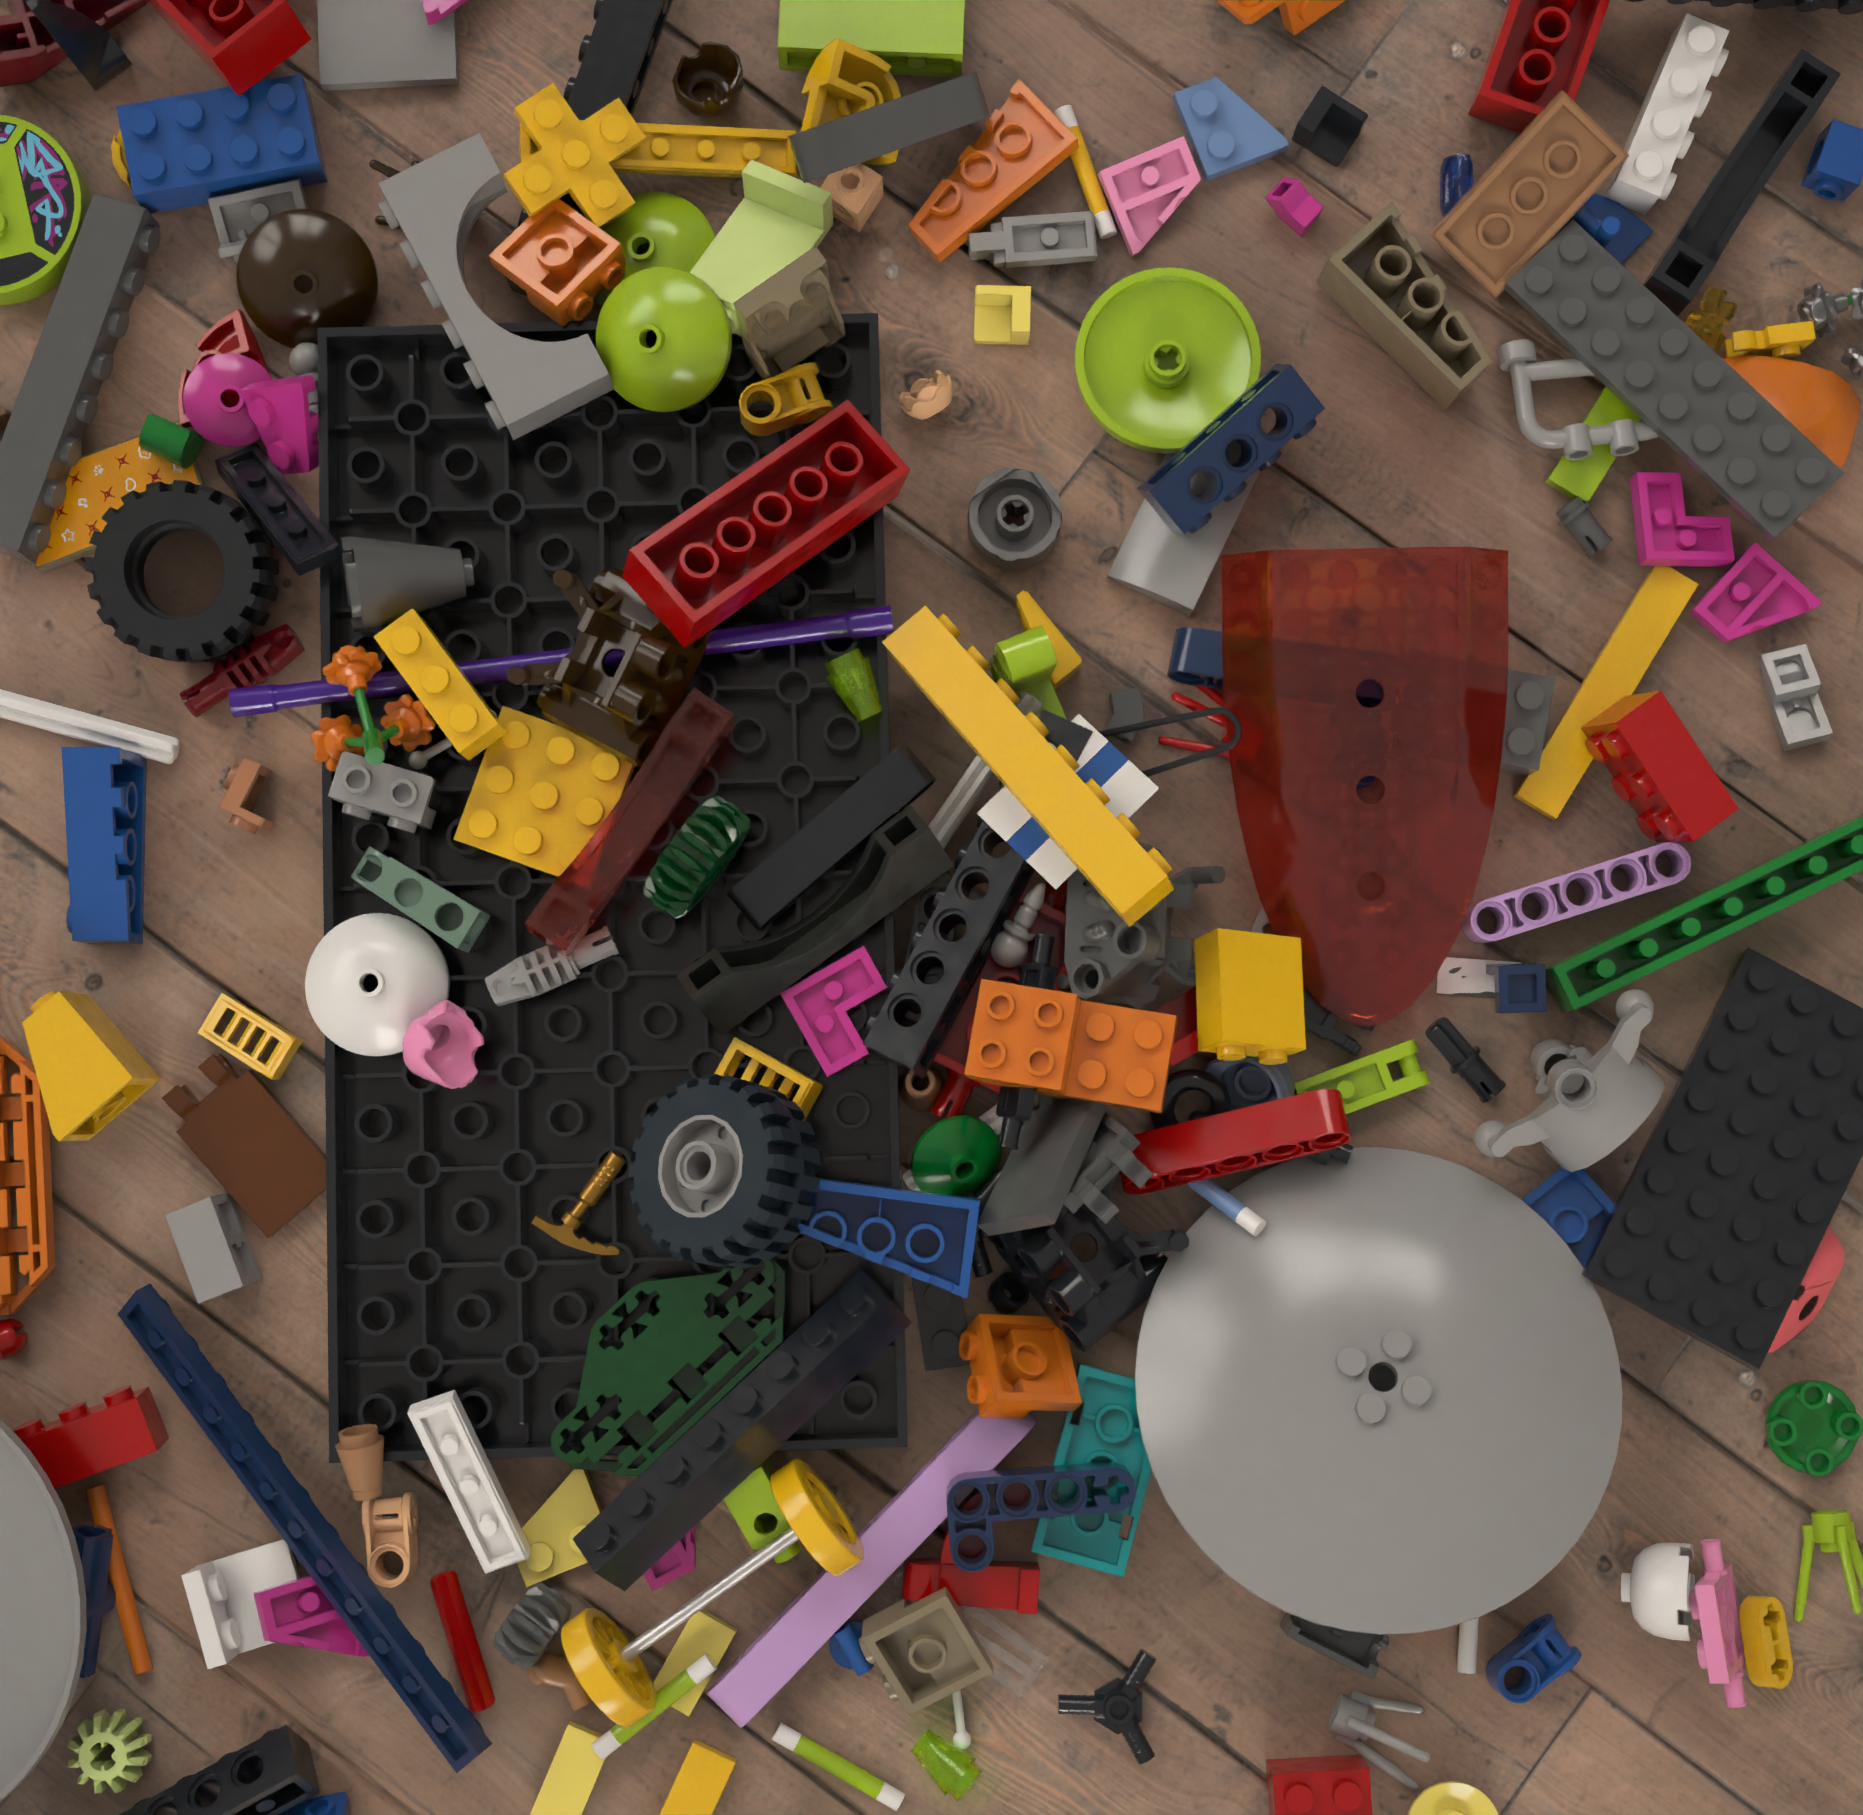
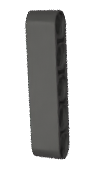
[788,71,991,183]

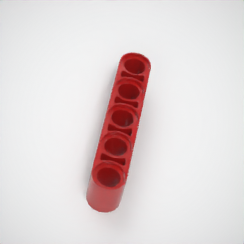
[1119,1089,1351,1195]

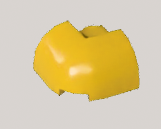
[801,38,901,165]

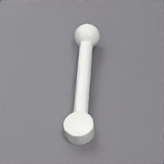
[952,1689,971,1749]

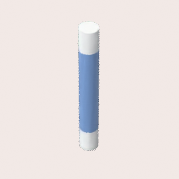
[1186,1179,1266,1237]

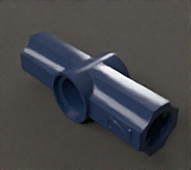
[72,1525,116,1678]

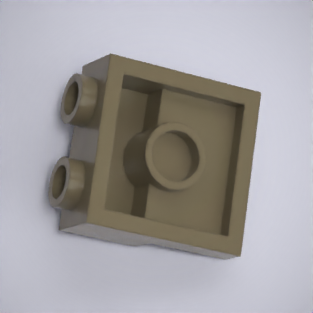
[859,1587,993,1715]

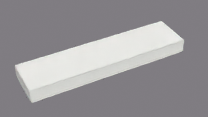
[407,1389,531,1574]

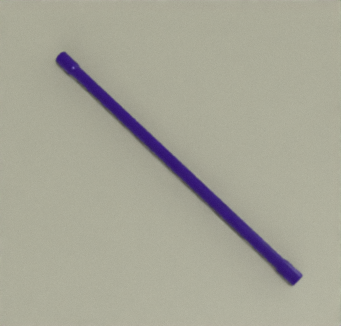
[229,605,894,717]

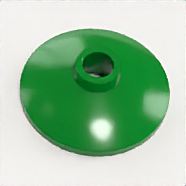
[911,1115,1001,1196]

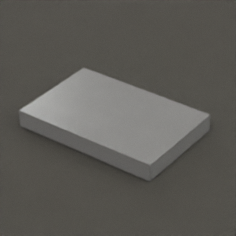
[317,0,459,91]

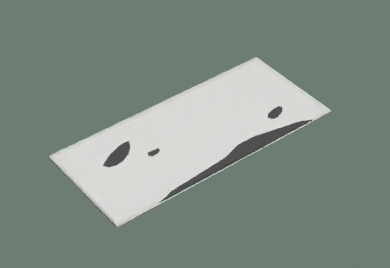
[1436,956,1522,998]

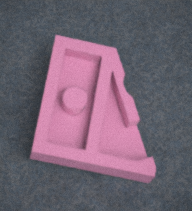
[1097,136,1201,257]

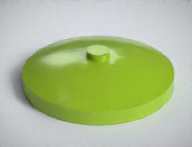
[1075,267,1261,454]

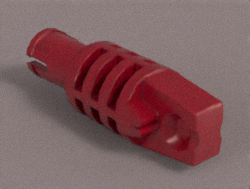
[179,624,305,718]

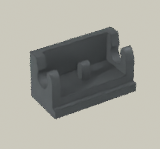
[1280,1613,1389,1679]

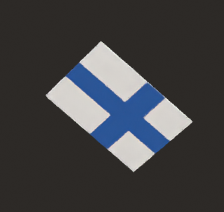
[977,714,1159,889]

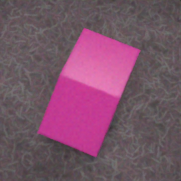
[1265,177,1324,237]

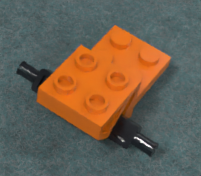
[964,934,1178,1150]

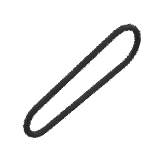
[1098,707,1242,777]

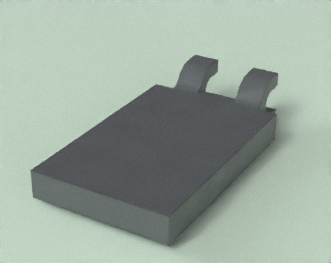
[977,1095,1107,1236]
[1064,1112,1153,1224]

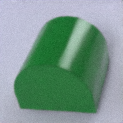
[139,414,205,469]

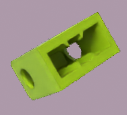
[723,1458,801,1564]

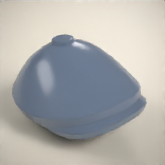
[1204,1056,1295,1111]

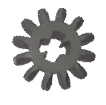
[494,1582,572,1669]

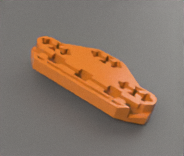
[0,1036,56,1316]

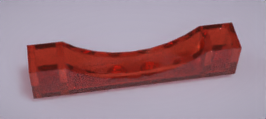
[525,687,734,958]

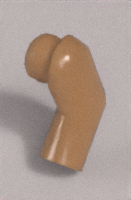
[527,1653,592,1711]

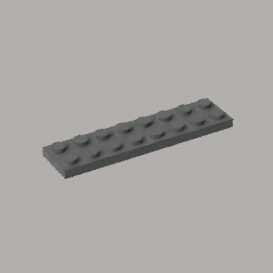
[1504,220,1844,543]

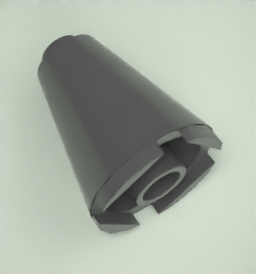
[341,536,474,632]

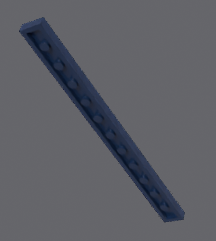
[118,1283,492,1773]

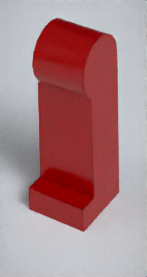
[901,1558,1040,1615]

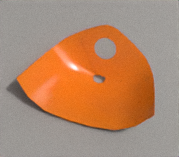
[1723,354,1861,469]

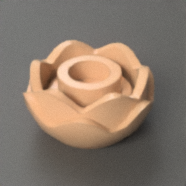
[899,370,953,420]

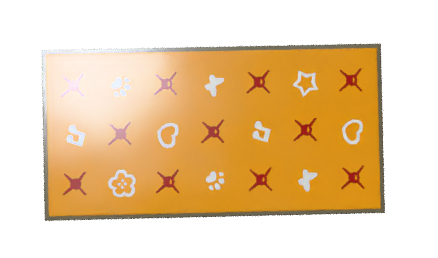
[34,420,206,573]

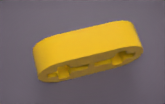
[1739,1595,1793,1689]

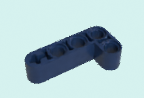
[946,1461,1136,1573]

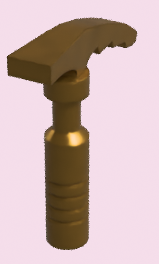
[531,1151,626,1255]

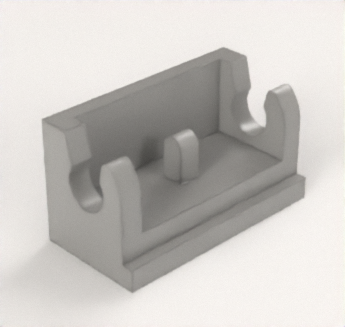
[165,1193,264,1304]

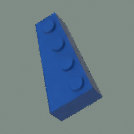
[62,747,147,944]

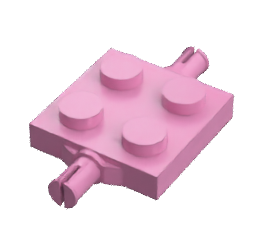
[1689,1538,1747,1708]

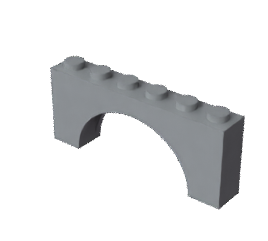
[378,133,614,440]

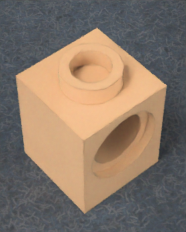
[820,163,884,232]

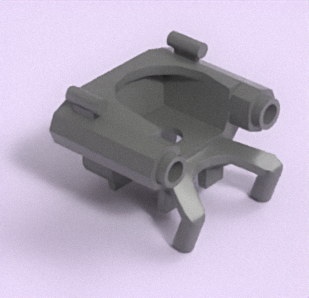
[1056,842,1225,1006]

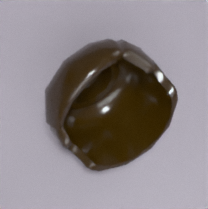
[672,41,743,116]

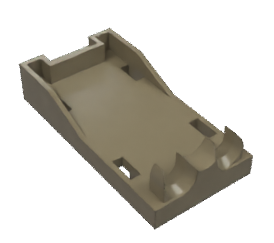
[734,246,845,380]

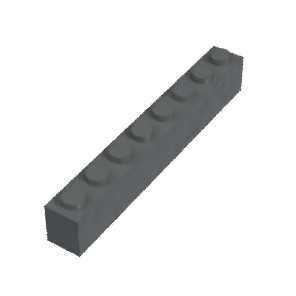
[0,193,160,564]

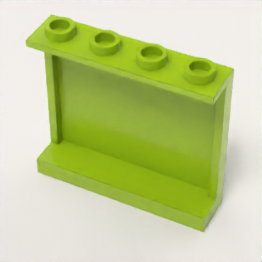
[777,0,965,77]

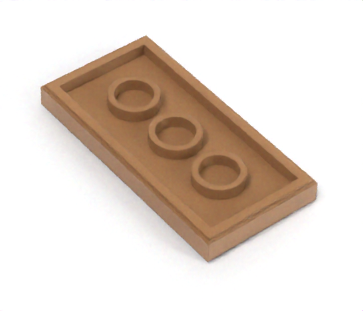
[1428,91,1629,298]

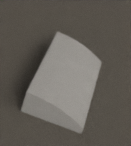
[1107,439,1260,617]

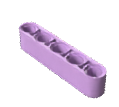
[1461,842,1691,944]

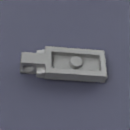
[968,211,1097,268]

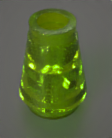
[825,648,883,722]
[911,1729,982,1801]

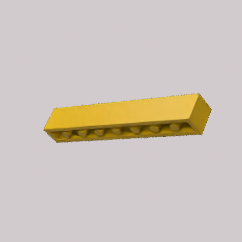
[882,605,1174,927]

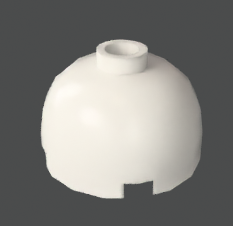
[1621,1542,1695,1641]

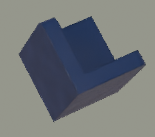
[1486,963,1547,1013]

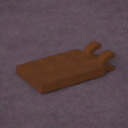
[162,1054,326,1238]

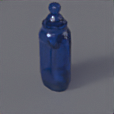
[1440,154,1473,217]

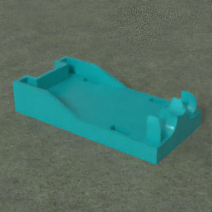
[1030,1362,1151,1577]

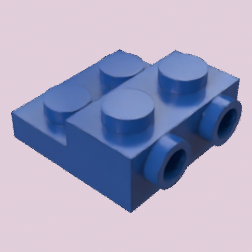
[1522,1168,1615,1282]

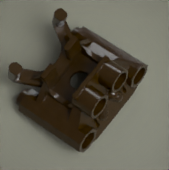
[506,568,712,767]

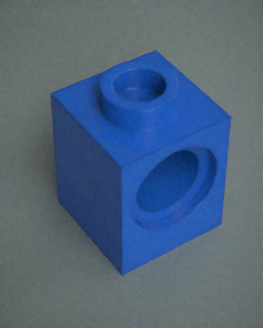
[1801,119,1863,201]

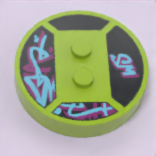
[0,115,91,305]

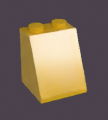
[22,991,161,1142]

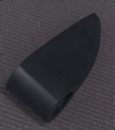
[26,0,133,91]

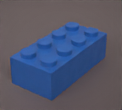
[116,74,328,214]

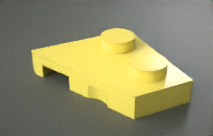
[517,1469,603,1587]

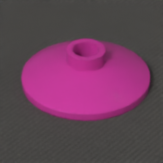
[183,353,273,447]

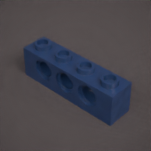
[1137,364,1325,534]

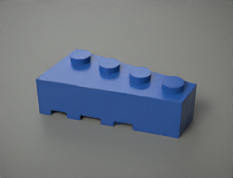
[797,1178,980,1299]

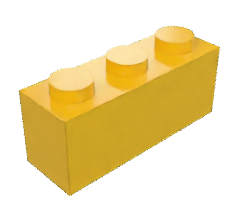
[373,608,508,761]

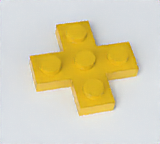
[503,83,646,229]

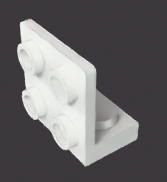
[181,1539,300,1669]

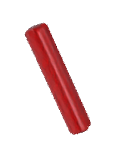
[430,1570,495,1712]

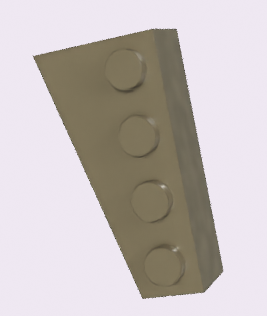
[1316,201,1492,411]

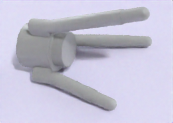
[1327,1690,1430,1791]

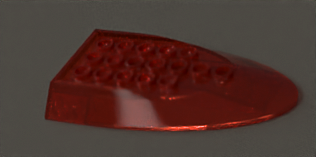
[1221,547,1508,1026]

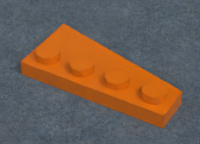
[908,79,1079,264]

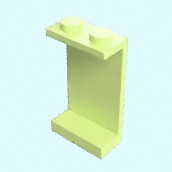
[690,159,834,336]

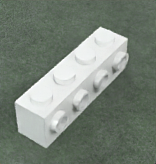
[1604,13,1729,215]

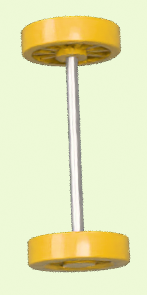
[561,1458,864,1727]

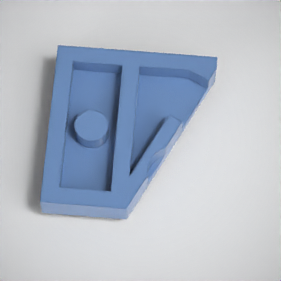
[1172,77,1289,182]

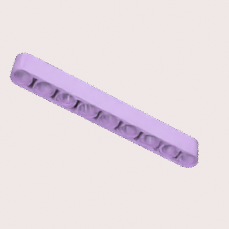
[706,1410,1037,1728]

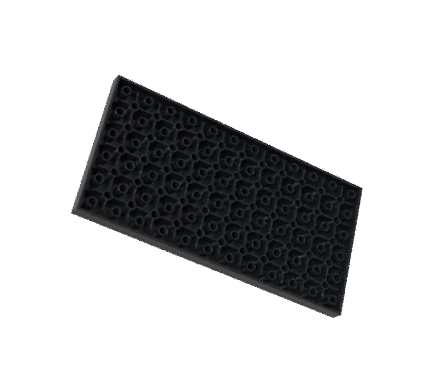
[317,313,908,1463]

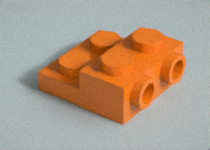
[489,199,626,327]
[959,1313,1082,1419]

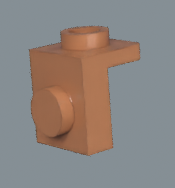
[219,757,276,834]

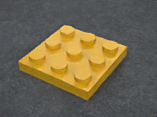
[453,706,635,888]

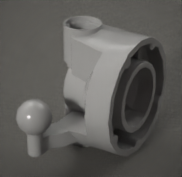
[1474,989,1665,1172]

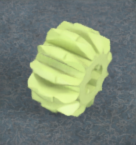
[67,1708,152,1794]

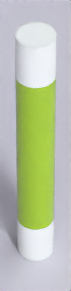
[592,1653,717,1760]
[772,1723,905,1811]

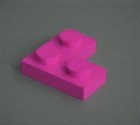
[1630,472,1735,567]
[780,946,887,1077]

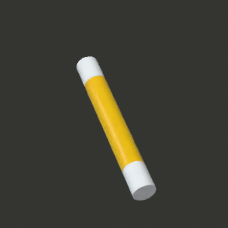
[1054,105,1117,240]

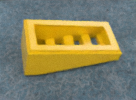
[1015,590,1082,690]
[198,993,303,1080]
[714,1037,823,1121]

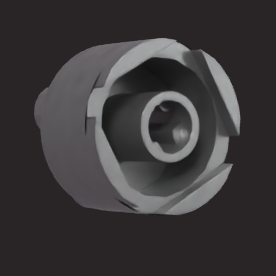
[968,468,1062,572]

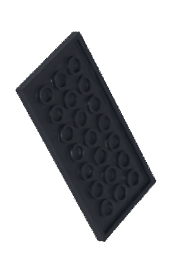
[1581,947,1863,1371]

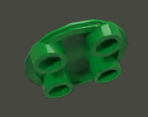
[1765,1379,1863,1477]

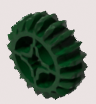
[643,795,751,919]

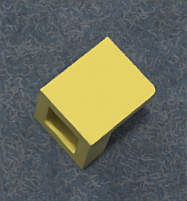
[974,285,1031,345]

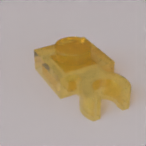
[1685,288,1737,354]

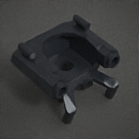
[987,1174,1189,1352]

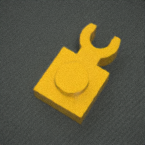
[1724,321,1816,360]

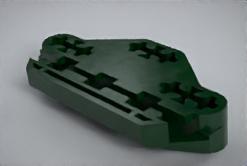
[551,1258,786,1477]

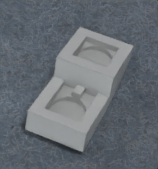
[1759,644,1833,751]

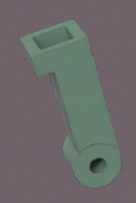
[351,846,491,953]

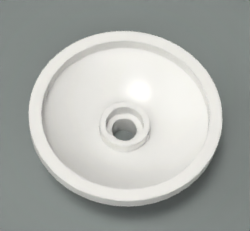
[305,913,450,1056]

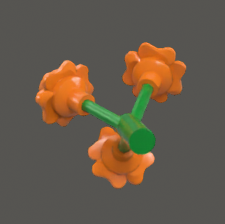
[310,645,435,771]

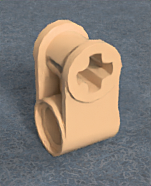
[362,1491,419,1588]

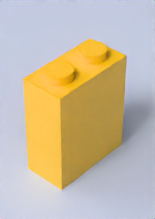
[1194,928,1306,1065]

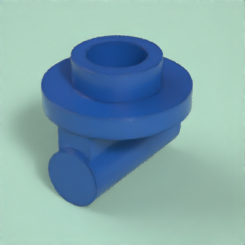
[829,1620,874,1676]

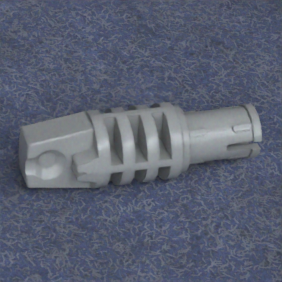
[485,925,619,1006]

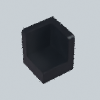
[1291,86,1368,167]

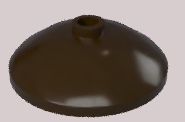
[236,209,378,348]

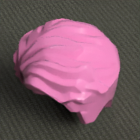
[402,1000,484,1089]

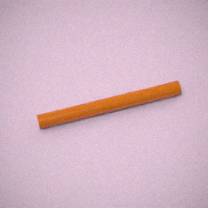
[85,1484,153,1675]

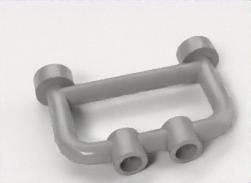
[1497,339,1658,460]

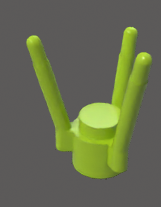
[1794,1510,1863,1622]

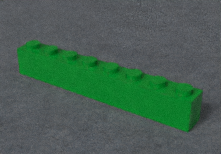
[1546,813,1863,1012]

